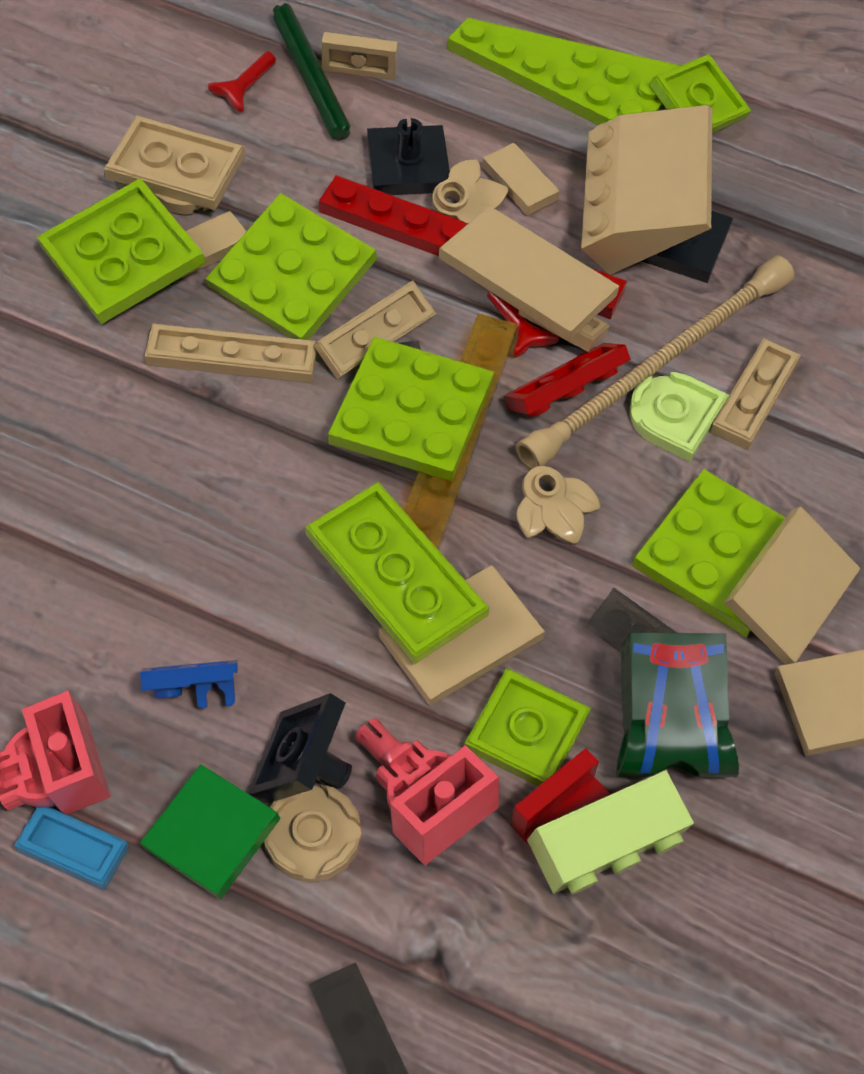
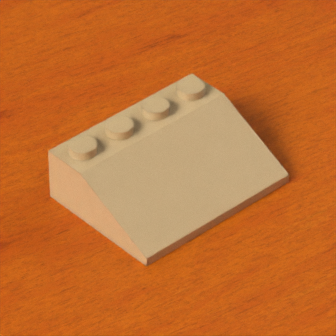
[581,105,712,275]

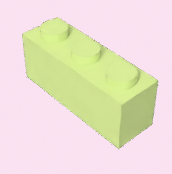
[527,770,694,895]

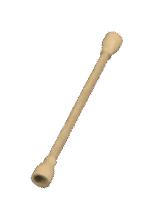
[516,255,794,470]

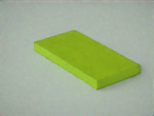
[305,482,489,664]

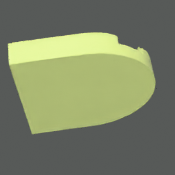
[629,372,729,462]

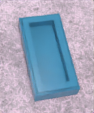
[14,807,129,891]

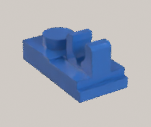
[140,660,238,708]

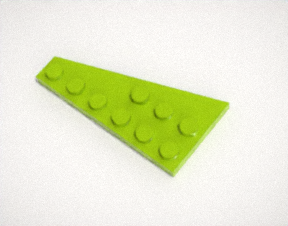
[447,18,680,125]

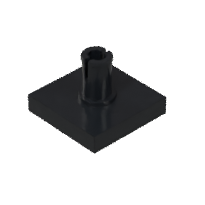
[367,118,450,195]
[641,211,733,283]
[248,693,352,804]

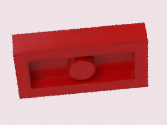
[510,748,611,846]

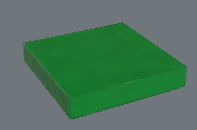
[140,764,281,900]

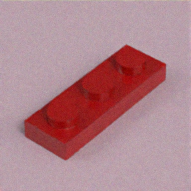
[503,343,631,417]

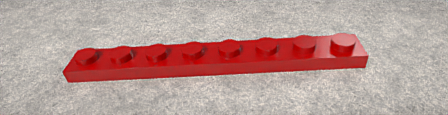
[319,175,627,320]

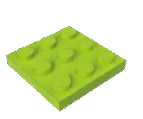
[37,178,206,324]
[205,193,378,340]
[328,336,494,481]
[632,469,786,638]

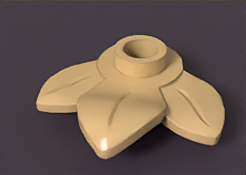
[432,160,508,223]
[516,466,600,545]

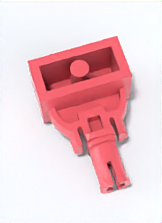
[0,690,111,815]
[355,718,499,866]

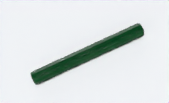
[273,3,350,141]

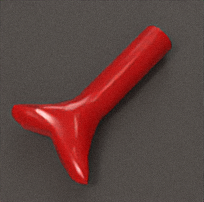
[208,51,276,112]
[487,291,560,357]

